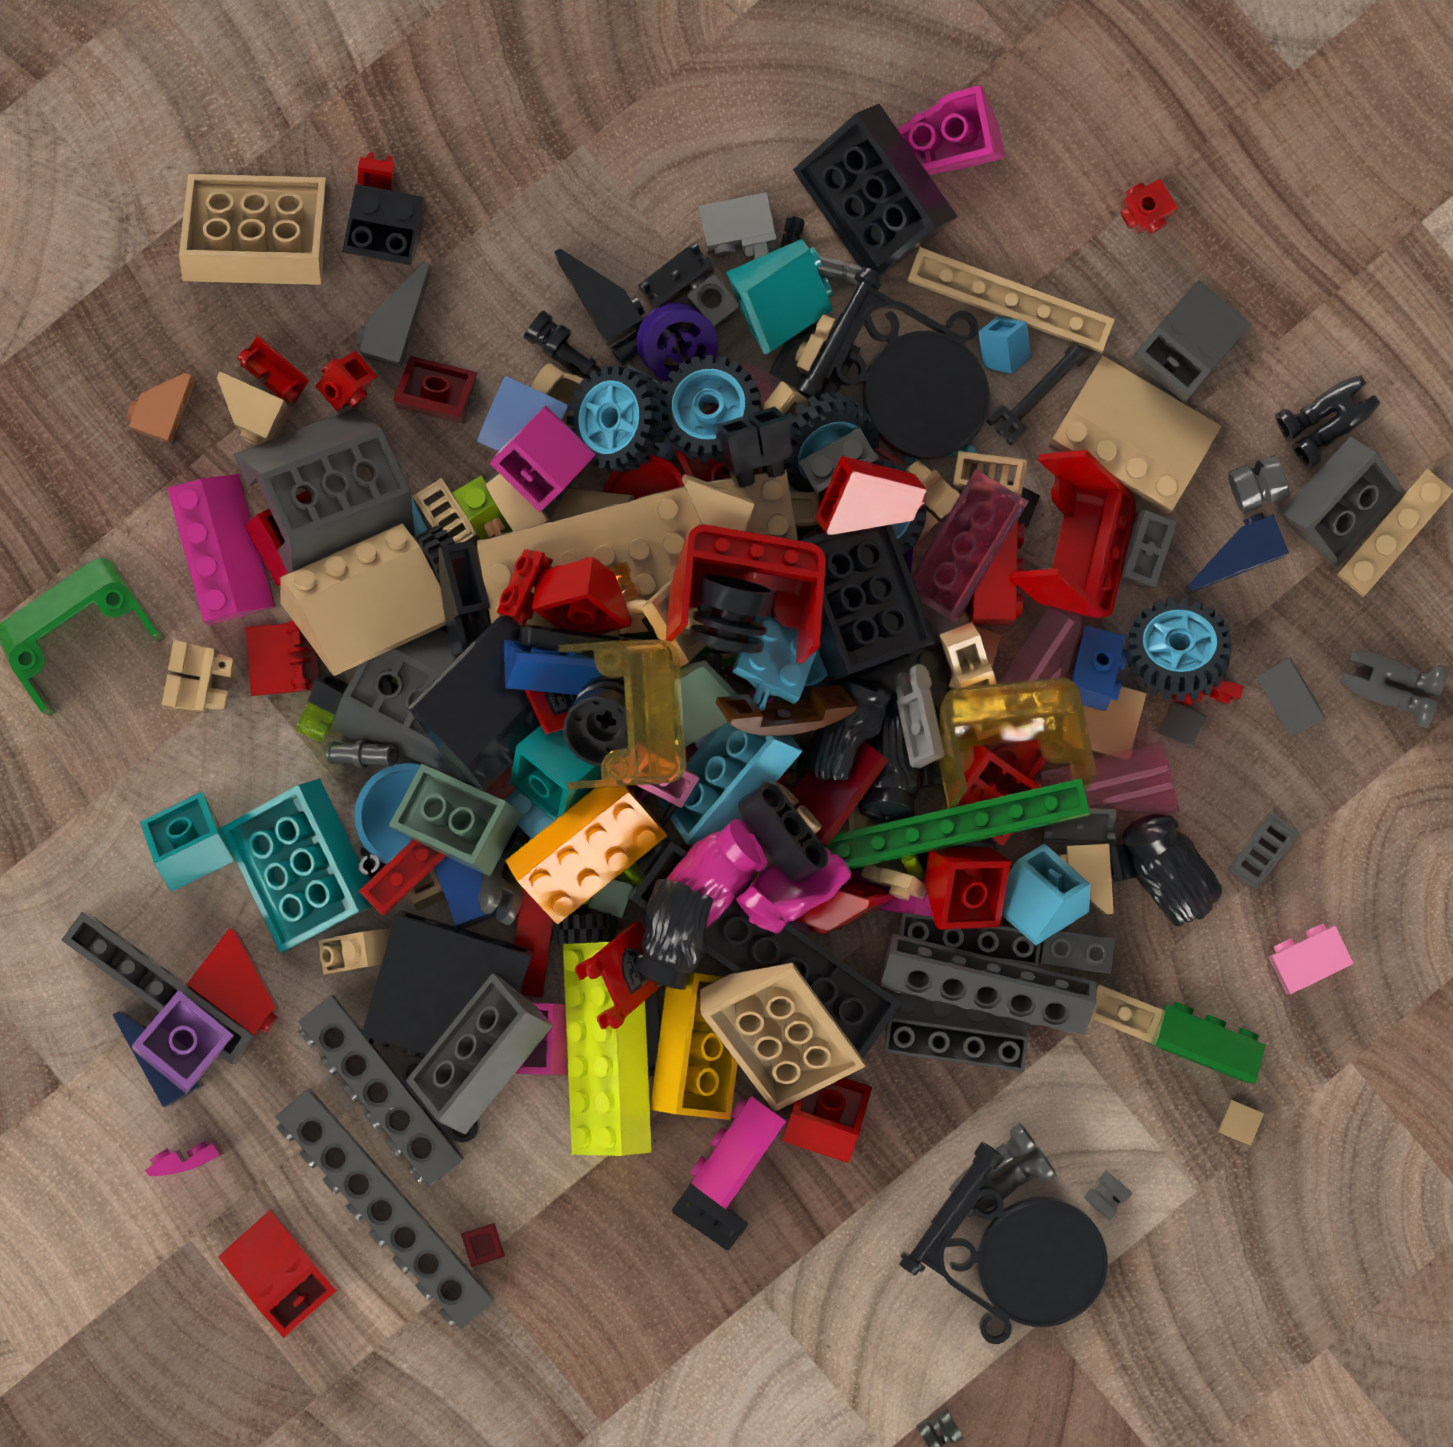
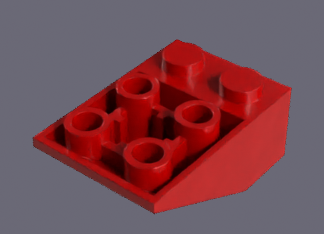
[969,514,1024,626]
[218,1209,340,1338]

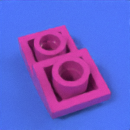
[145,1141,224,1176]

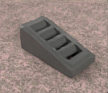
[1228,813,1299,890]

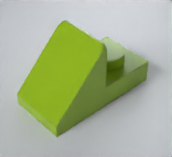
[452,475,513,540]

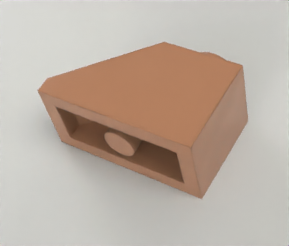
[126,373,195,445]

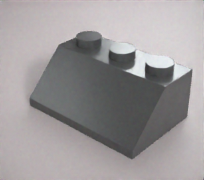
[1281,436,1405,567]

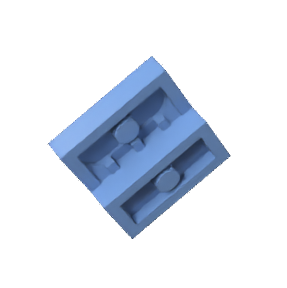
[477,376,569,451]

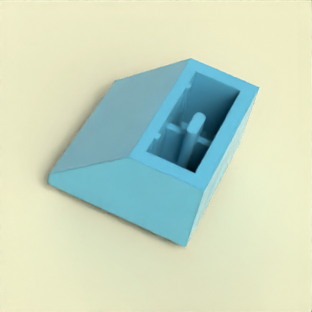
[1002,844,1091,946]

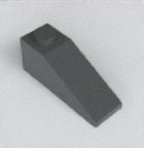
[356,262,432,368]

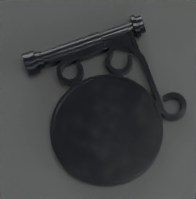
[795,267,990,459]
[899,1141,1108,1344]

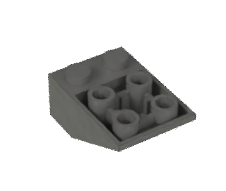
[1132,280,1251,403]

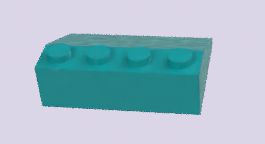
[221,778,373,953]

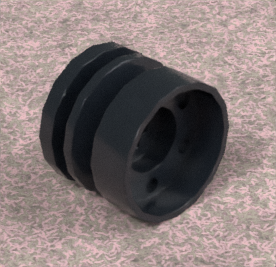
[689,574,775,653]
[563,674,649,767]

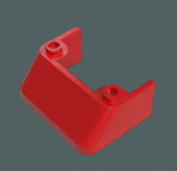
[1010,450,1136,618]
[665,524,826,664]

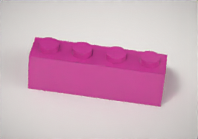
[167,474,275,626]

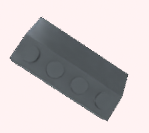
[406,973,553,1134]

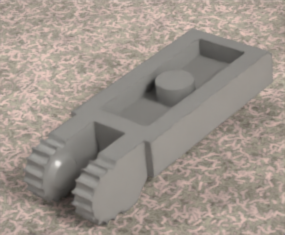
[894,664,945,768]

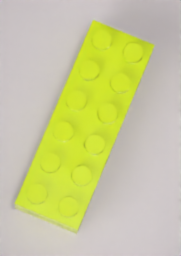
[563,942,652,1156]

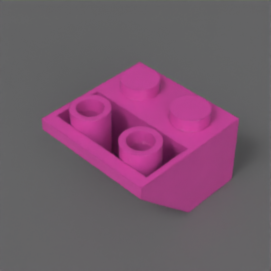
[489,405,596,513]
[516,1003,568,1076]

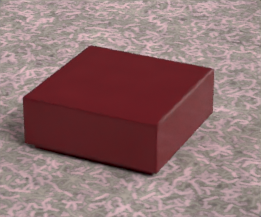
[461,1223,505,1267]

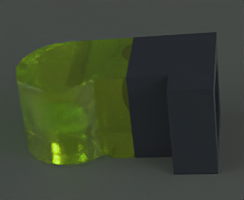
[296,672,349,744]

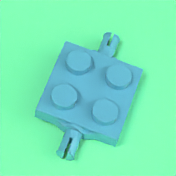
[732,616,818,711]

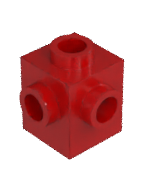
[1120,178,1178,235]
[315,350,378,412]

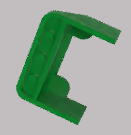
[0,558,165,716]

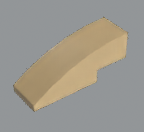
[939,622,1010,740]

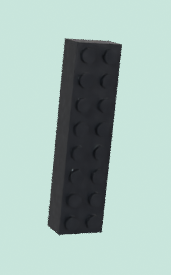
[627,839,902,1058]

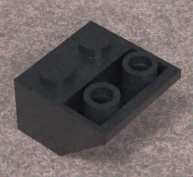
[342,184,427,266]

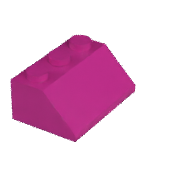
[690,1096,786,1209]

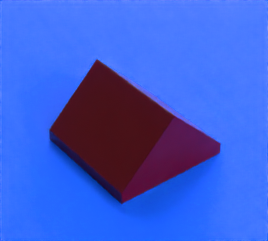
[393,356,477,424]

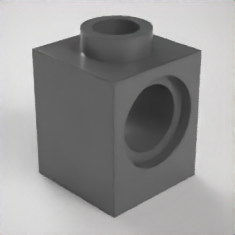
[687,274,740,330]

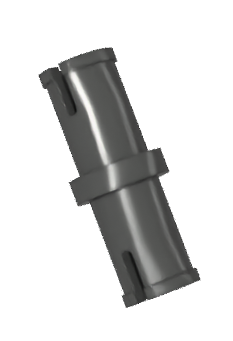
[326,740,398,768]

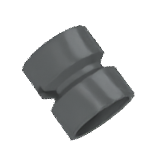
[1228,455,1290,514]

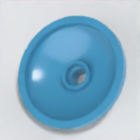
[355,763,421,864]

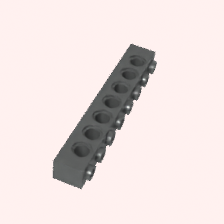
[276,1088,495,1329]

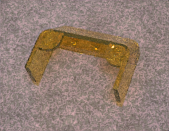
[559,640,686,789]
[939,678,1097,809]

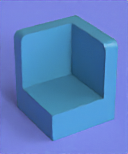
[979,315,1031,374]

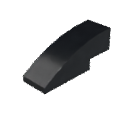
[438,540,490,656]

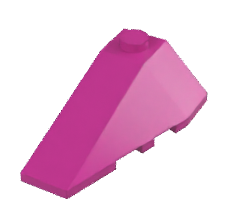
[898,85,1005,175]

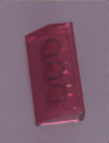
[912,469,1029,623]

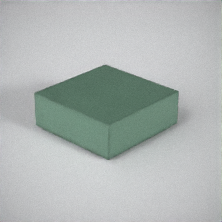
[588,878,633,918]

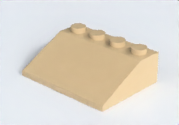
[179,174,326,285]
[1049,356,1222,515]
[280,523,446,676]
[700,963,866,1112]

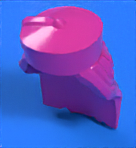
[666,819,768,928]
[735,848,852,934]

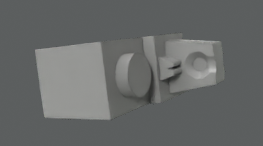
[699,192,777,259]

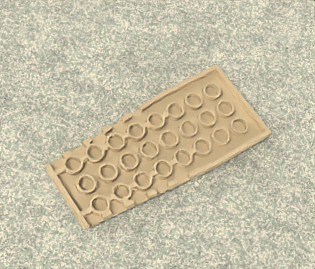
[477,469,798,634]

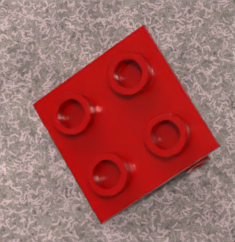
[245,621,319,696]

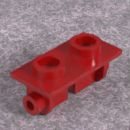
[237,335,310,404]
[496,549,553,625]

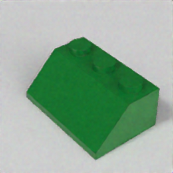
[1149,1002,1266,1084]

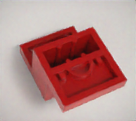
[945,721,1053,846]

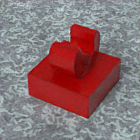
[357,152,395,191]

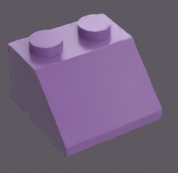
[132,990,233,1094]

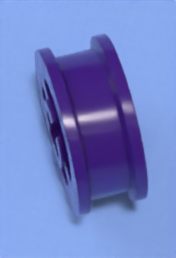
[637,303,718,382]

